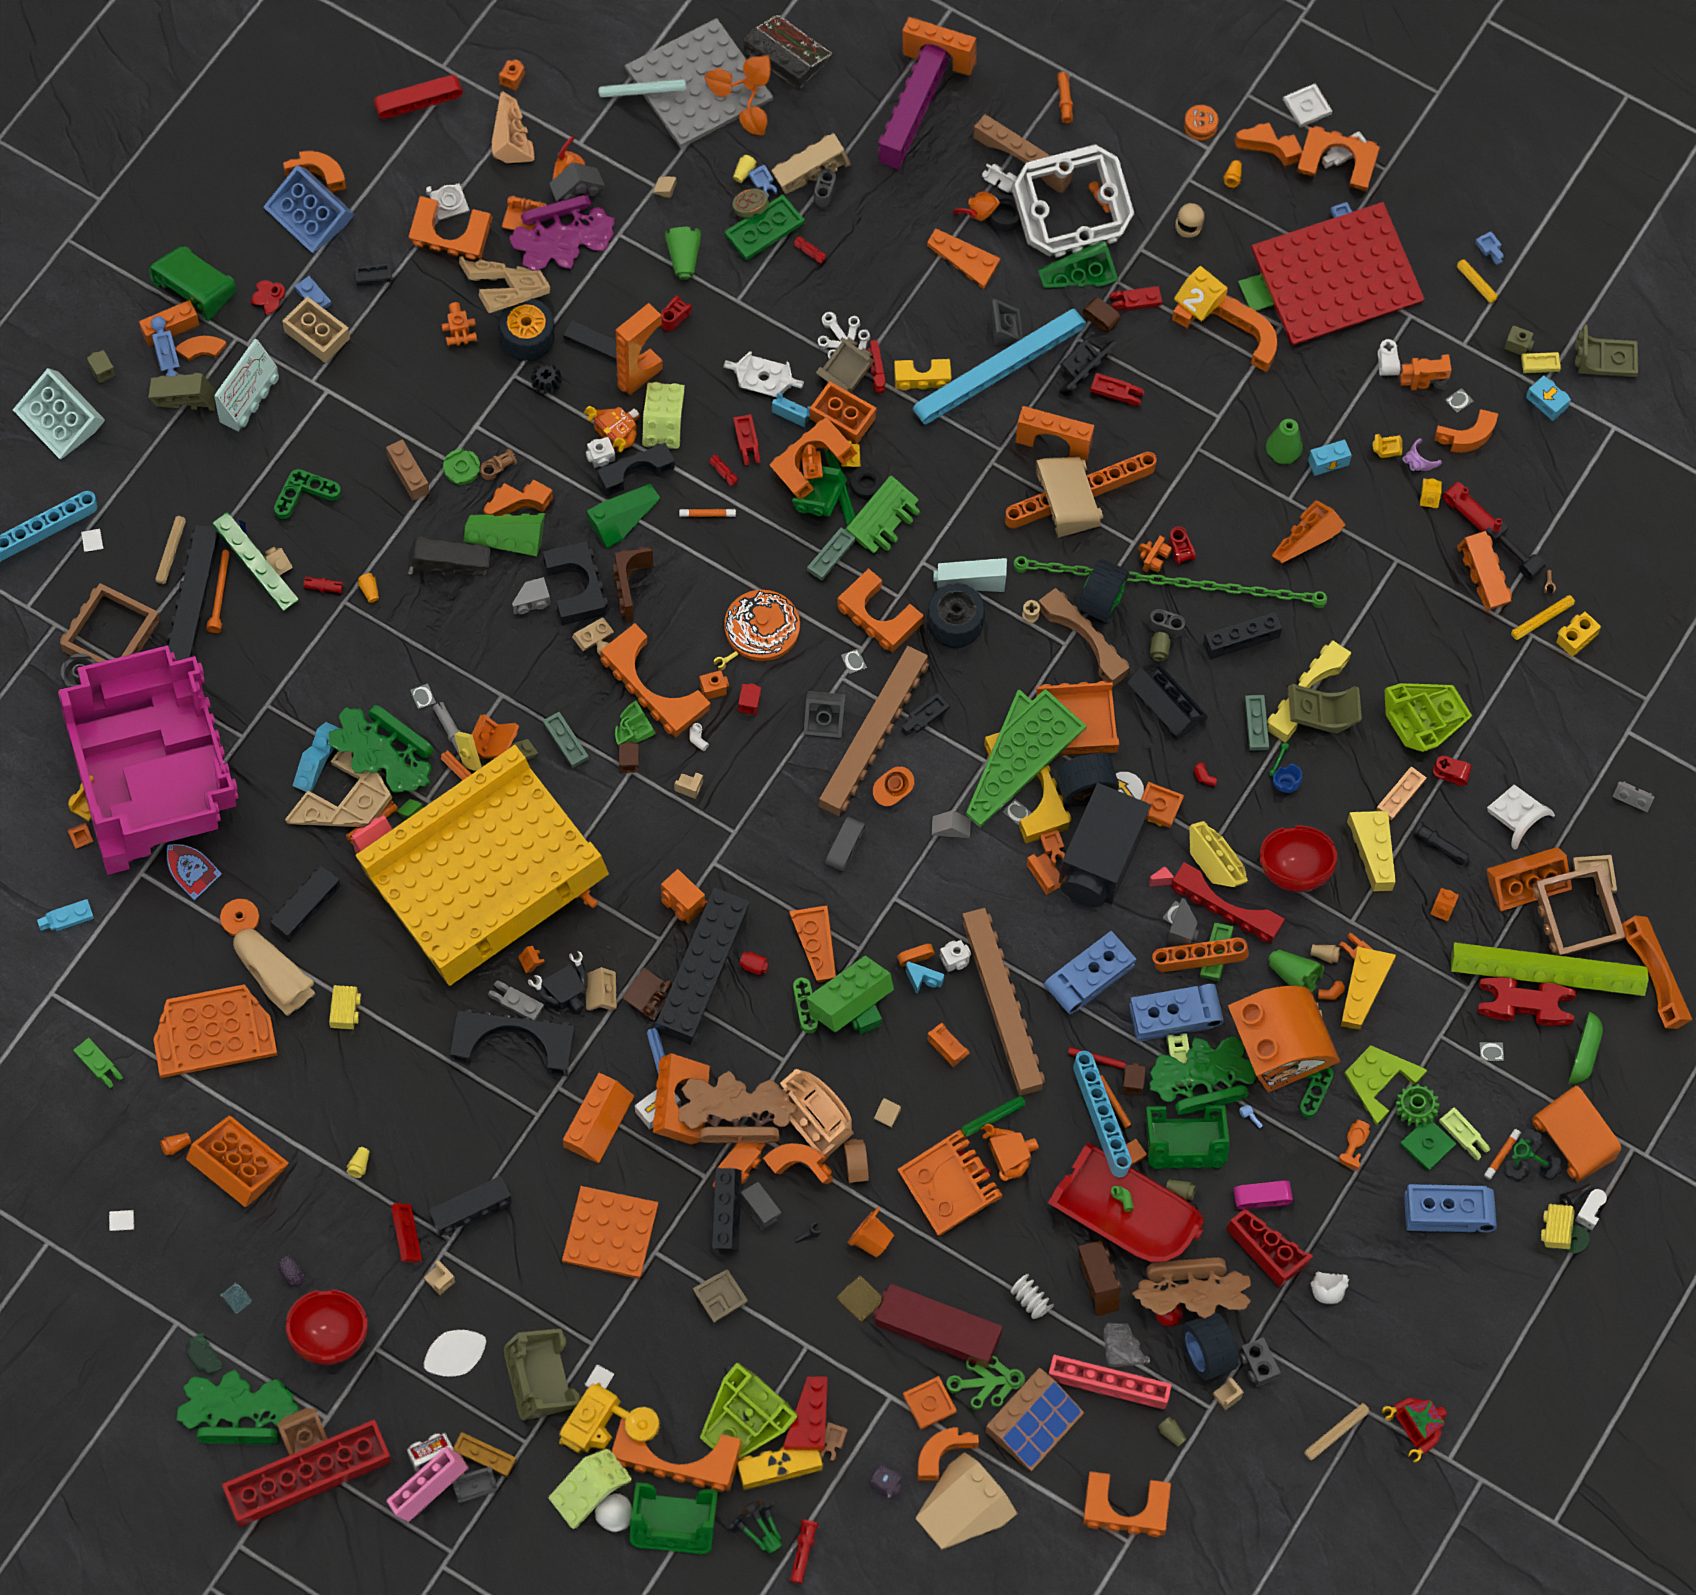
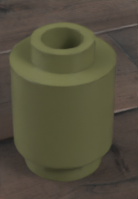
[1150,632,1170,662]

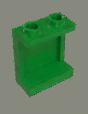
[792,466,847,516]

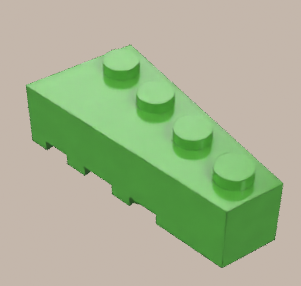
[463,513,545,556]

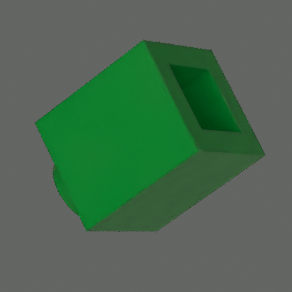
[851,1004,882,1035]

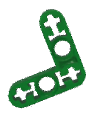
[274,469,341,519]
[1299,1067,1334,1118]

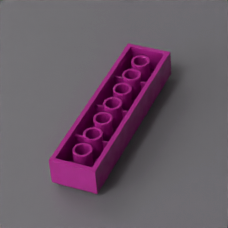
[877,44,951,169]

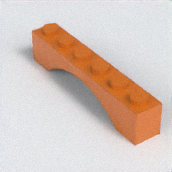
[1622,916,1693,1029]

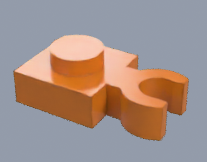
[1039,829,1065,865]

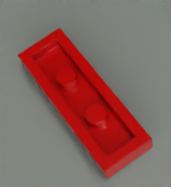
[391,1203,422,1263]

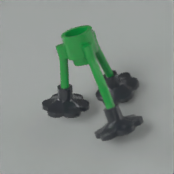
[1506,1129,1562,1180]
[727,1499,782,1553]

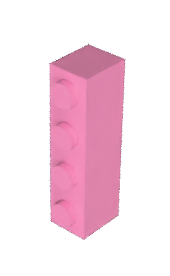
[386,1446,468,1522]

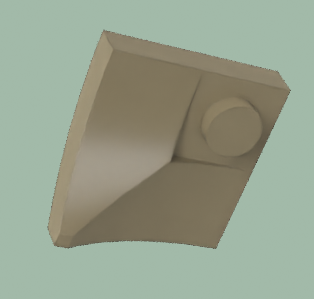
[693,1270,748,1323]

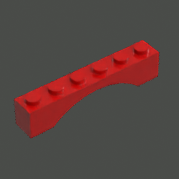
[1171,862,1285,944]

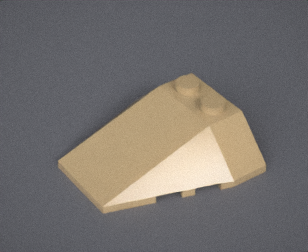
[915,1452,1017,1550]

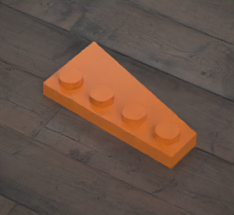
[927,228,1000,290]
[789,905,836,983]

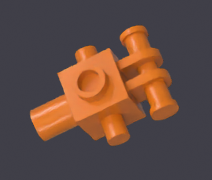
[441,302,477,346]

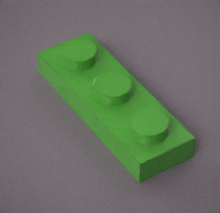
[1200,923,1234,981]

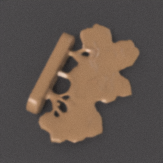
[1132,1258,1251,1318]

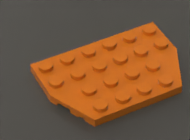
[153,984,278,1078]

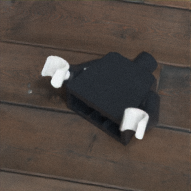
[528,950,587,1013]

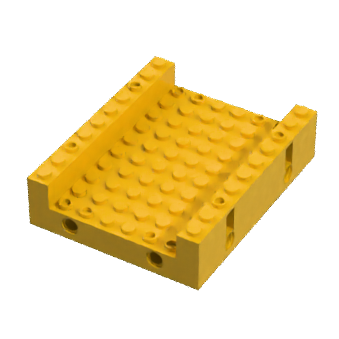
[356,745,609,986]

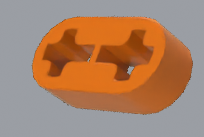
[897,944,935,967]

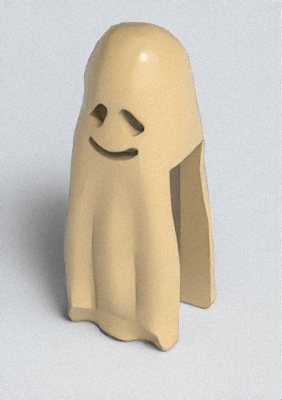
[233,929,315,1016]

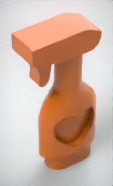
[1338,1120,1370,1171]

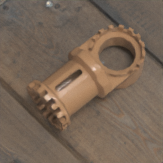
[480,449,517,480]

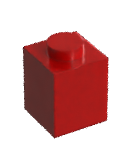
[738,683,761,715]

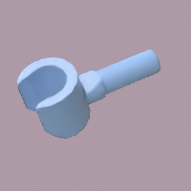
[1239,1105,1263,1129]

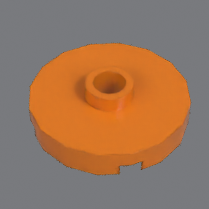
[220,899,260,936]

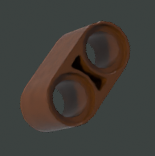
[1082,297,1121,332]

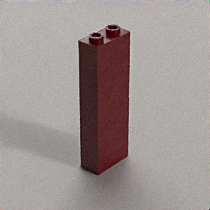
[873,1284,1003,1369]

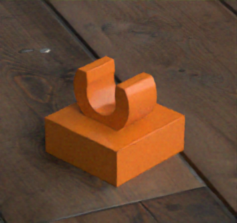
[518,946,544,973]

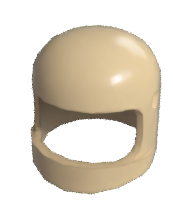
[1175,203,1204,238]

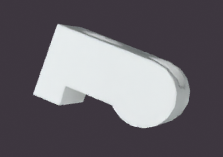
[1575,1189,1607,1230]

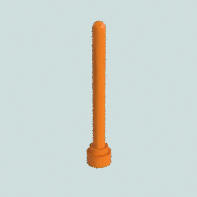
[206,550,230,633]

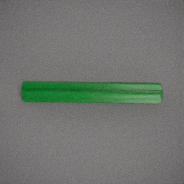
[961,1096,1026,1136]

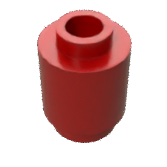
[739,951,769,976]

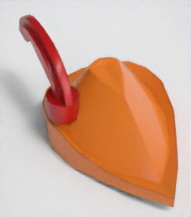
[553,136,585,180]
[953,191,1000,221]

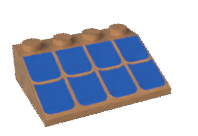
[985,1368,1084,1472]

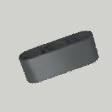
[825,816,866,872]

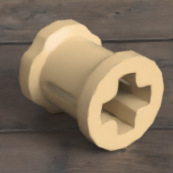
[1022,600,1040,623]

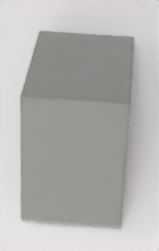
[931,810,971,838]

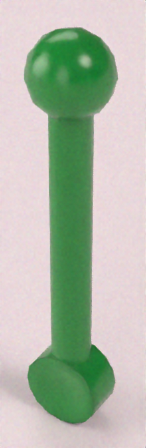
[1269,742,1289,777]

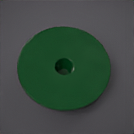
[1564,1225,1590,1253]

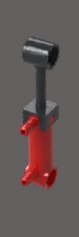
[1442,482,1546,580]

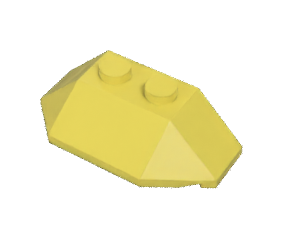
[1189,821,1248,887]

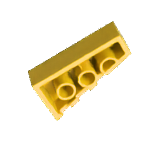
[1341,947,1396,1030]

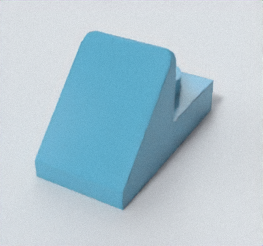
[906,961,944,994]

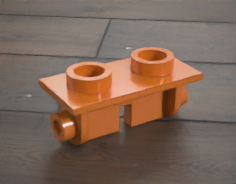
[802,444,823,480]

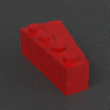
[1226,1209,1313,1288]

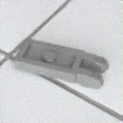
[488,980,544,1021]

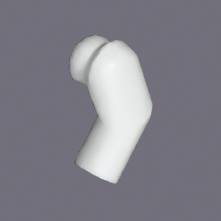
[689,723,709,751]

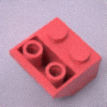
[352,815,392,854]

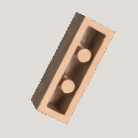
[386,439,430,501]

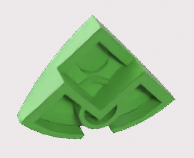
[615,700,656,746]

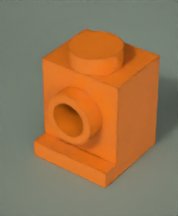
[499,60,525,91]

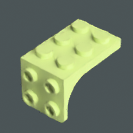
[642,382,685,449]
[548,1449,631,1529]

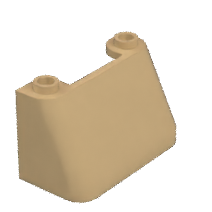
[1036,457,1103,538]

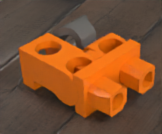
[1400,354,1451,390]

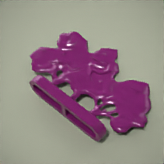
[509,195,615,271]

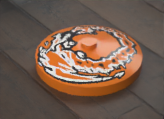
[724,590,800,661]

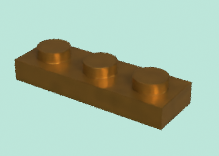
[453,1432,516,1478]

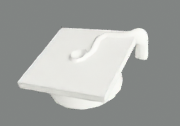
[426,183,469,220]

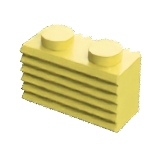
[329,985,361,1029]
[1541,1204,1575,1249]

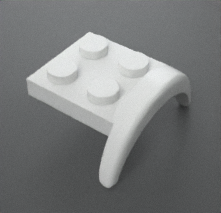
[1487,785,1555,850]

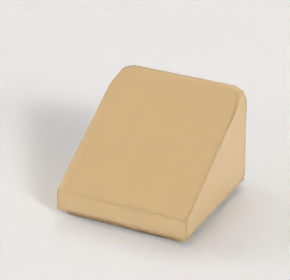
[653,177,676,198]
[874,1098,901,1128]

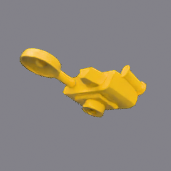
[559,1382,659,1454]

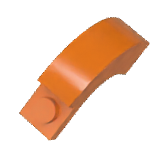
[283,151,346,193]
[1434,409,1498,452]
[763,1143,834,1184]
[918,1427,979,1481]

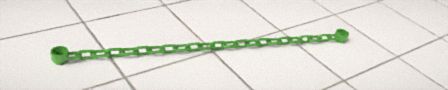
[1013,556,1327,608]

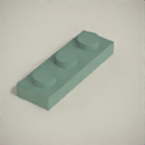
[807,528,856,580]
[1245,695,1269,751]
[543,712,589,768]

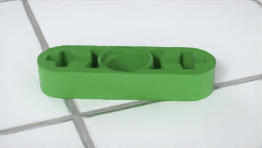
[793,978,818,1033]

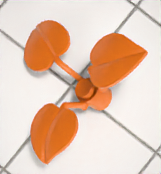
[705,55,771,135]

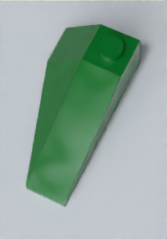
[1038,241,1118,287]
[587,484,660,549]

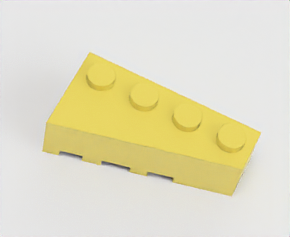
[1347,811,1395,891]

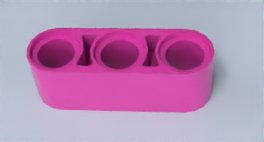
[1233,1181,1293,1210]

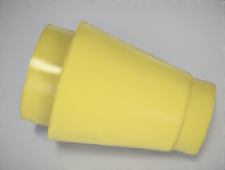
[733,155,756,183]
[347,1147,370,1178]

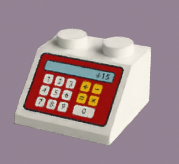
[407,1433,453,1473]

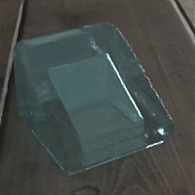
[221,1283,251,1313]

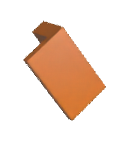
[1026,853,1061,895]

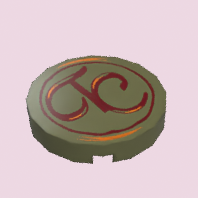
[732,189,769,218]

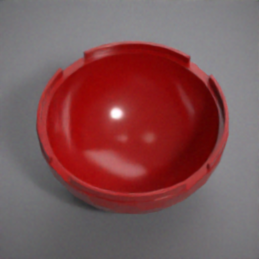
[1260,825,1337,892]
[286,1289,367,1365]

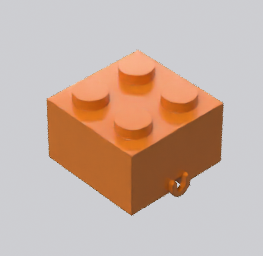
[661,869,707,924]

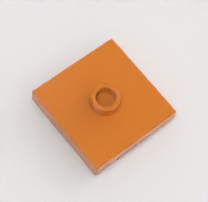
[1141,782,1184,828]
[903,1376,957,1430]

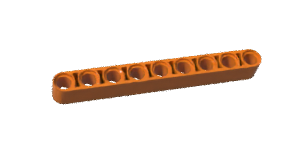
[1005,452,1157,529]

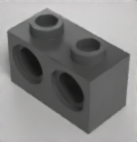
[1239,1337,1281,1387]

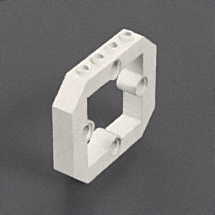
[1012,145,1134,258]

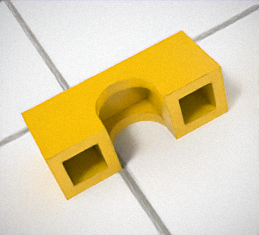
[894,359,951,390]

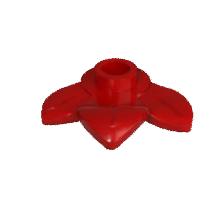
[251,280,286,315]

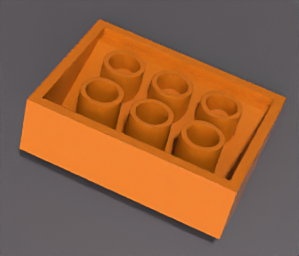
[186,1115,289,1208]

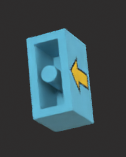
[1526,376,1571,421]
[1308,440,1352,476]

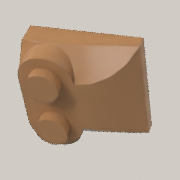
[277,1408,328,1456]

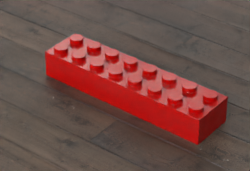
[222,1420,391,1527]

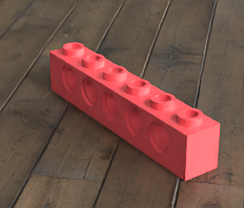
[1049,1355,1172,1410]

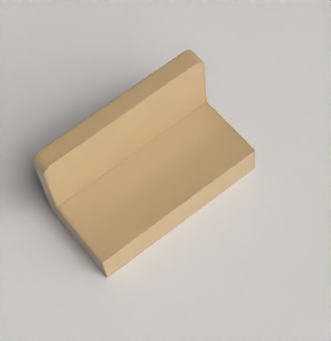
[586,967,617,1011]

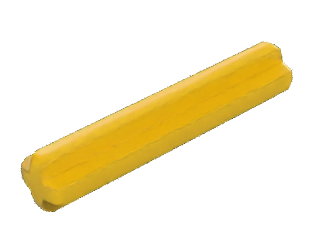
[1457,259,1498,303]

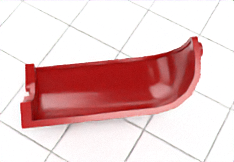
[1048,1142,1204,1262]

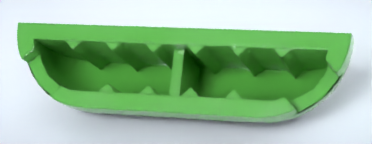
[1568,1012,1603,1084]

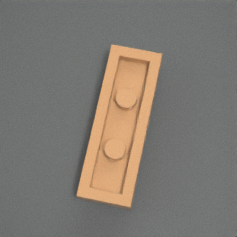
[1376,767,1427,821]

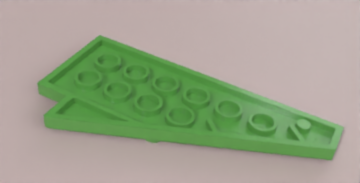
[966,689,1087,827]

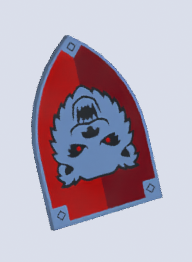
[167,844,222,900]

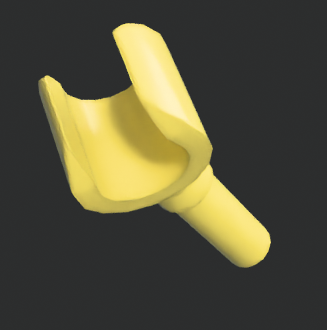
[714,651,738,670]

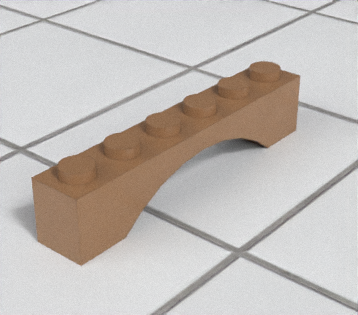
[973,114,1073,194]
[1038,588,1130,687]

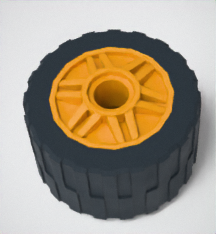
[499,298,555,361]

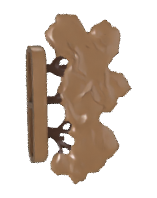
[679,1071,796,1143]

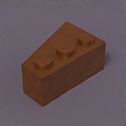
[1078,1241,1122,1316]

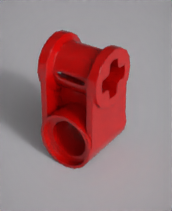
[661,296,693,331]
[1168,527,1196,565]
[1432,756,1472,786]

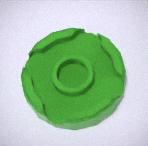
[443,449,480,485]

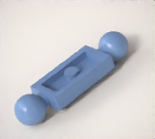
[151,316,180,377]

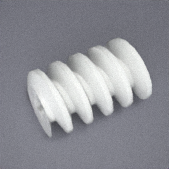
[1011,1274,1054,1319]

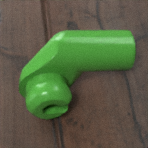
[1111,1185,1134,1212]

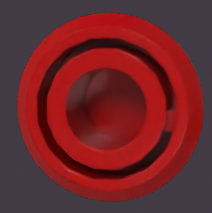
[1155,1303,1183,1327]

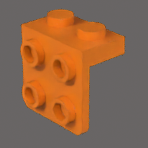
[472,714,519,759]

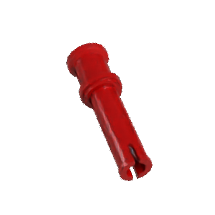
[790,1520,819,1584]

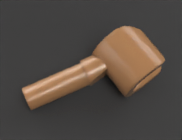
[1543,570,1556,594]

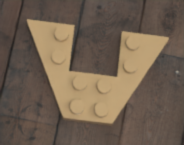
[459,256,550,313]
[285,751,392,827]

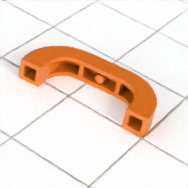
[1172,296,1277,372]

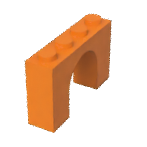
[902,17,976,76]
[1297,126,1379,191]
[408,196,492,260]
[1015,406,1095,462]
[769,417,857,499]
[837,568,924,653]
[653,1053,710,1145]
[1083,1472,1171,1537]

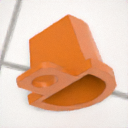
[847,1207,894,1258]

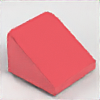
[1149,867,1174,887]

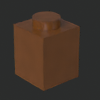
[619,742,639,773]
[1122,1063,1146,1096]

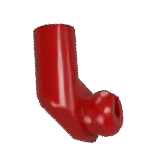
[1194,762,1218,787]

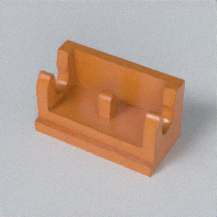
[927,1023,970,1067]

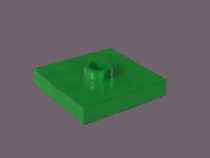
[1400,1120,1456,1172]

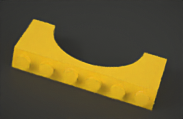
[984,732,1071,844]

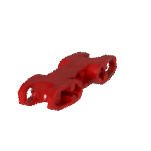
[1477,977,1576,1026]

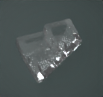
[1103,1323,1149,1367]

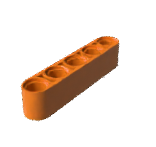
[1152,938,1249,972]

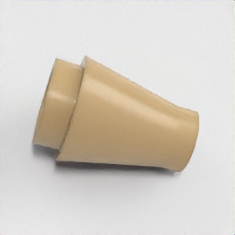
[1311,944,1340,964]

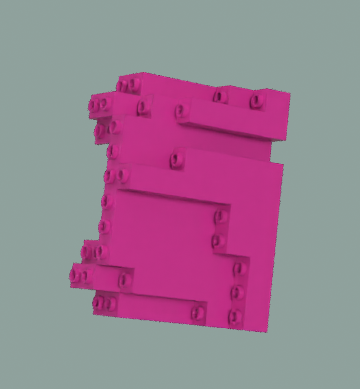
[58,646,239,875]

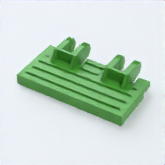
[845,475,920,554]

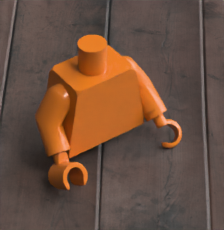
[981,1124,1039,1181]

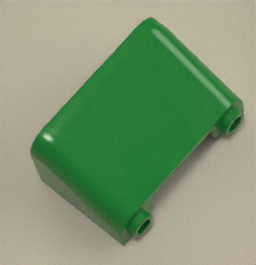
[149,246,236,322]
[630,1482,718,1554]

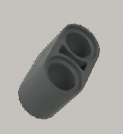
[814,169,836,207]
[1149,609,1185,638]

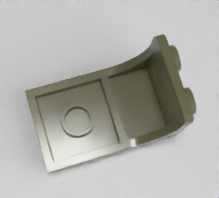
[1575,325,1638,377]
[1288,684,1362,734]

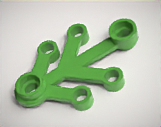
[946,1356,1025,1410]

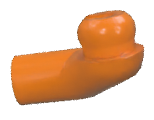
[1318,981,1345,1000]

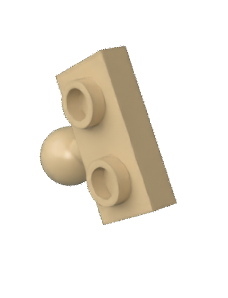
[572,617,614,655]

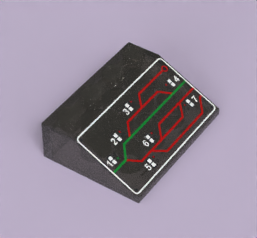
[744,14,833,90]

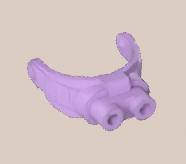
[1403,438,1442,471]

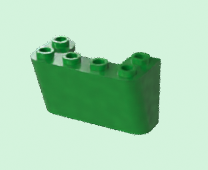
[1146,1105,1230,1169]

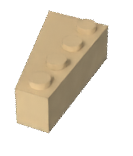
[772,133,851,194]

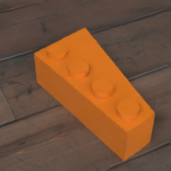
[1457,531,1512,611]

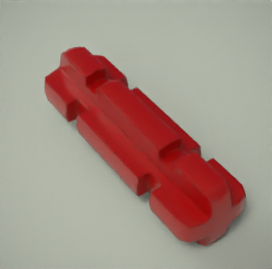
[794,237,826,263]
[709,455,738,486]

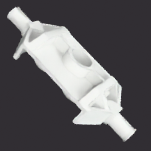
[724,352,804,397]

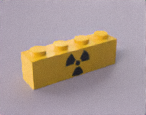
[737,1447,823,1490]

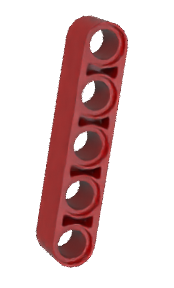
[373,75,463,119]

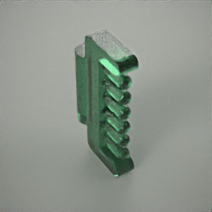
[186,1333,223,1374]

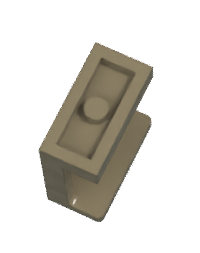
[816,337,875,393]

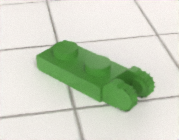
[74,1038,123,1088]

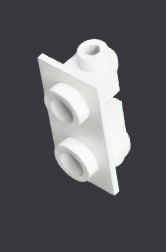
[982,164,1018,193]

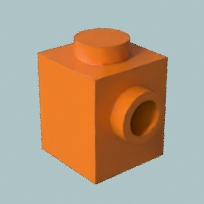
[699,670,729,700]

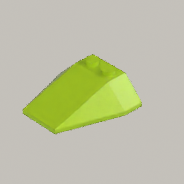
[1384,683,1472,752]
[700,1362,798,1459]

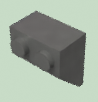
[803,691,845,738]
[1166,898,1199,947]

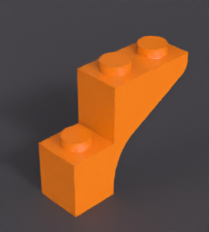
[1234,123,1303,167]
[483,479,553,516]

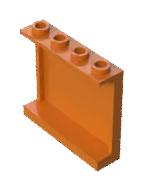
[1036,681,1119,756]

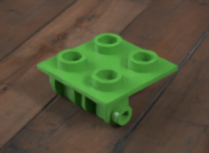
[1238,274,1274,311]

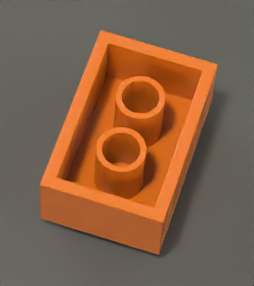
[809,381,877,444]

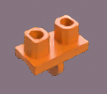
[1138,536,1172,572]

